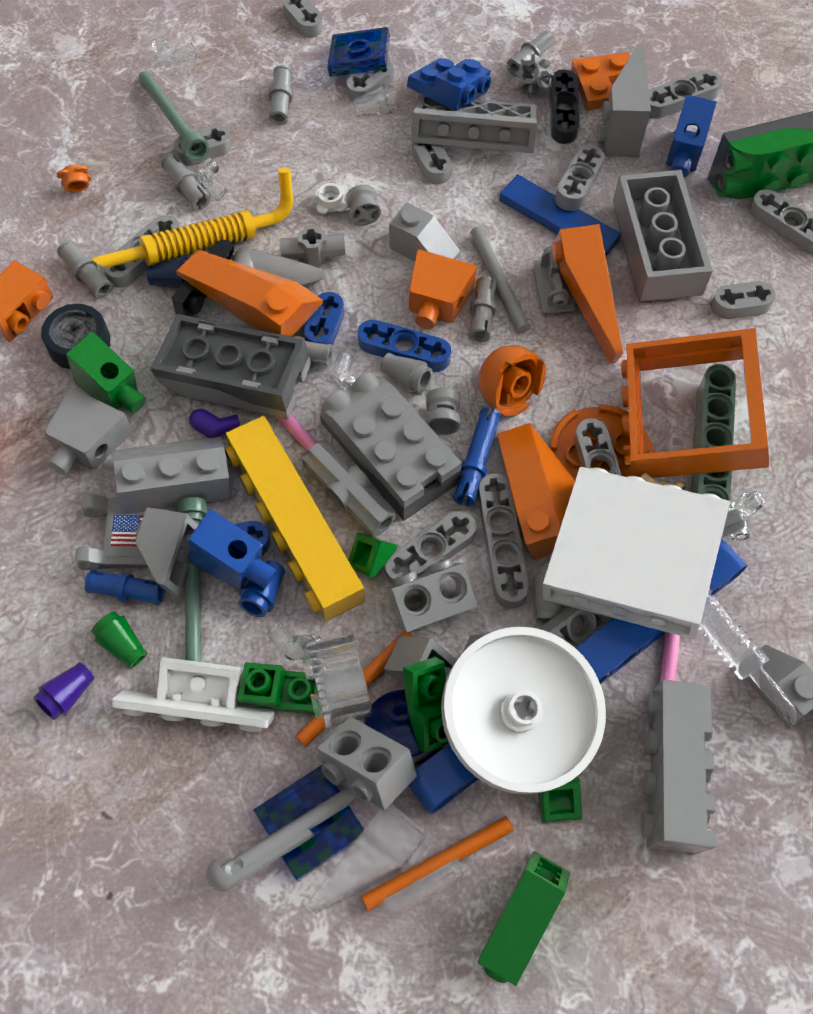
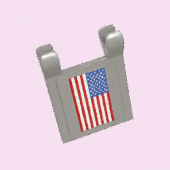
[75,494,178,570]

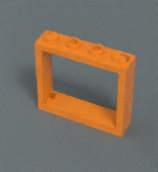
[621,328,769,478]

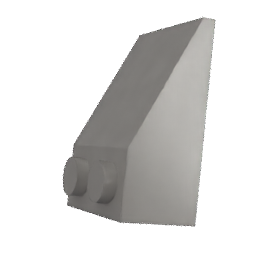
[597,44,651,157]

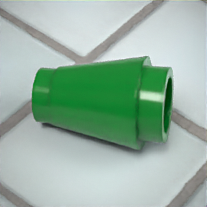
[91,611,148,669]

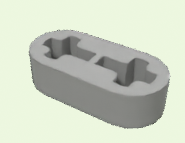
[283,0,323,38]
[346,58,393,103]
[174,125,232,165]
[412,143,451,184]
[711,281,776,319]

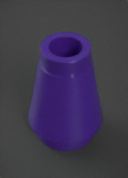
[33,662,95,720]

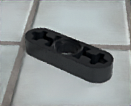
[550,70,579,144]

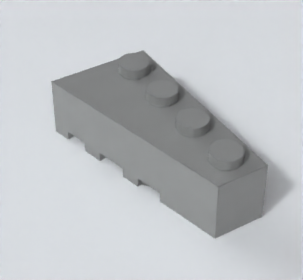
[641,679,717,854]

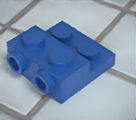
[406,58,491,111]

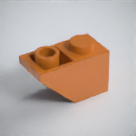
[0,260,53,343]

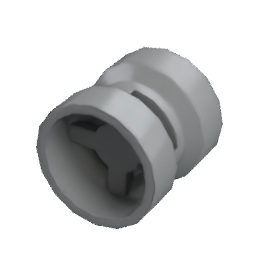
[426,388,460,435]

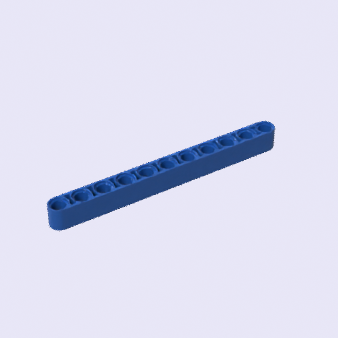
[408,538,748,815]

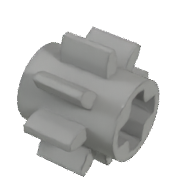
[515,54,554,95]

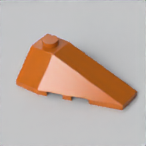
[551,224,623,363]
[176,250,323,337]
[497,423,575,560]

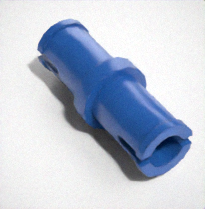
[85,569,165,605]

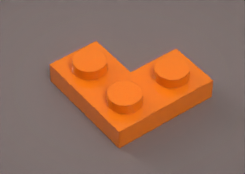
[571,52,630,110]

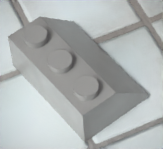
[113,436,231,515]

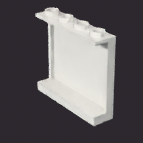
[543,466,730,640]

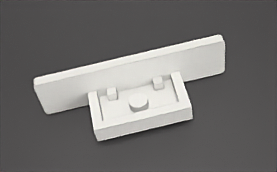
[111,657,275,732]

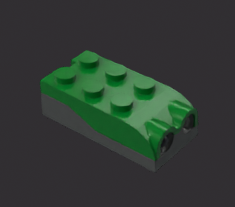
[707,111,813,199]

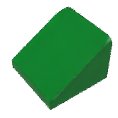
[348,532,398,577]
[538,776,582,823]

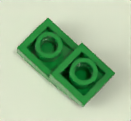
[403,657,449,753]
[237,662,326,716]

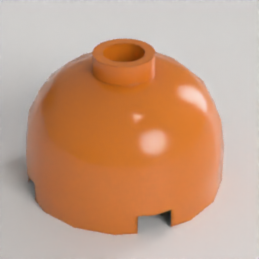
[478,345,546,416]

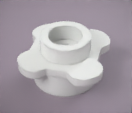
[315,183,347,214]

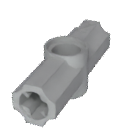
[302,442,396,537]

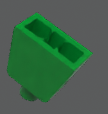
[66,331,146,414]

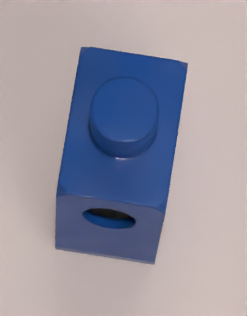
[666,94,717,177]
[188,509,277,590]

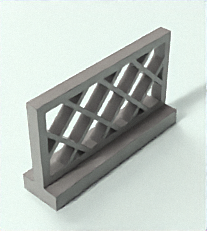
[412,95,537,153]

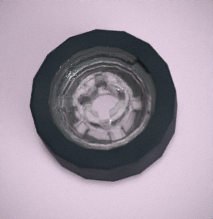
[41,303,110,369]

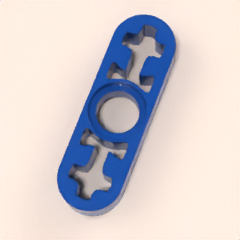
[358,320,451,372]

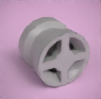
[345,184,381,225]

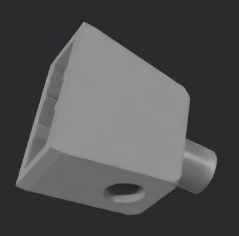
[45,387,133,475]

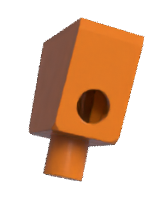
[409,249,478,329]

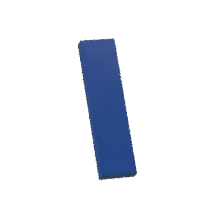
[499,174,622,256]

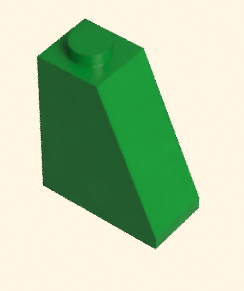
[477,851,570,986]

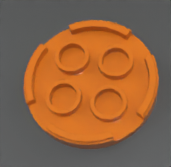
[549,404,655,480]

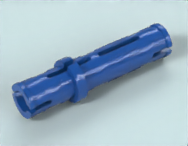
[452,407,501,507]

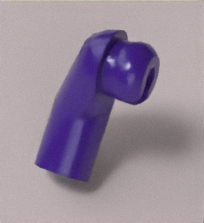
[189,409,241,438]

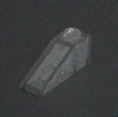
[306,804,428,914]

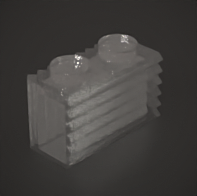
[301,633,372,728]

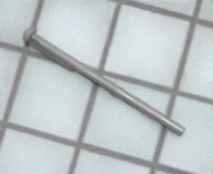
[207,744,445,891]

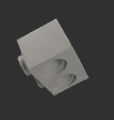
[386,558,478,632]
[317,717,417,810]

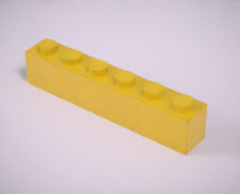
[224,415,365,622]

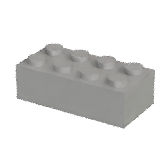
[613,170,713,302]

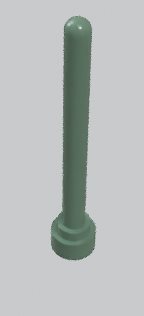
[139,71,209,161]
[178,497,207,662]

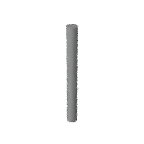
[470,226,530,333]

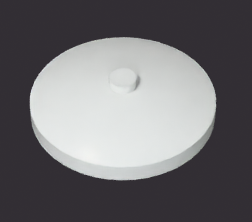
[441,627,606,794]

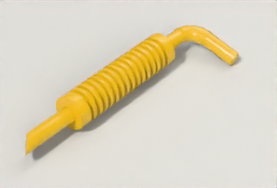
[92,167,294,268]

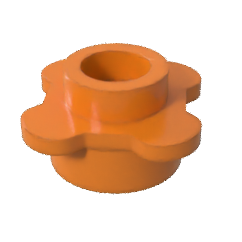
[56,164,92,192]

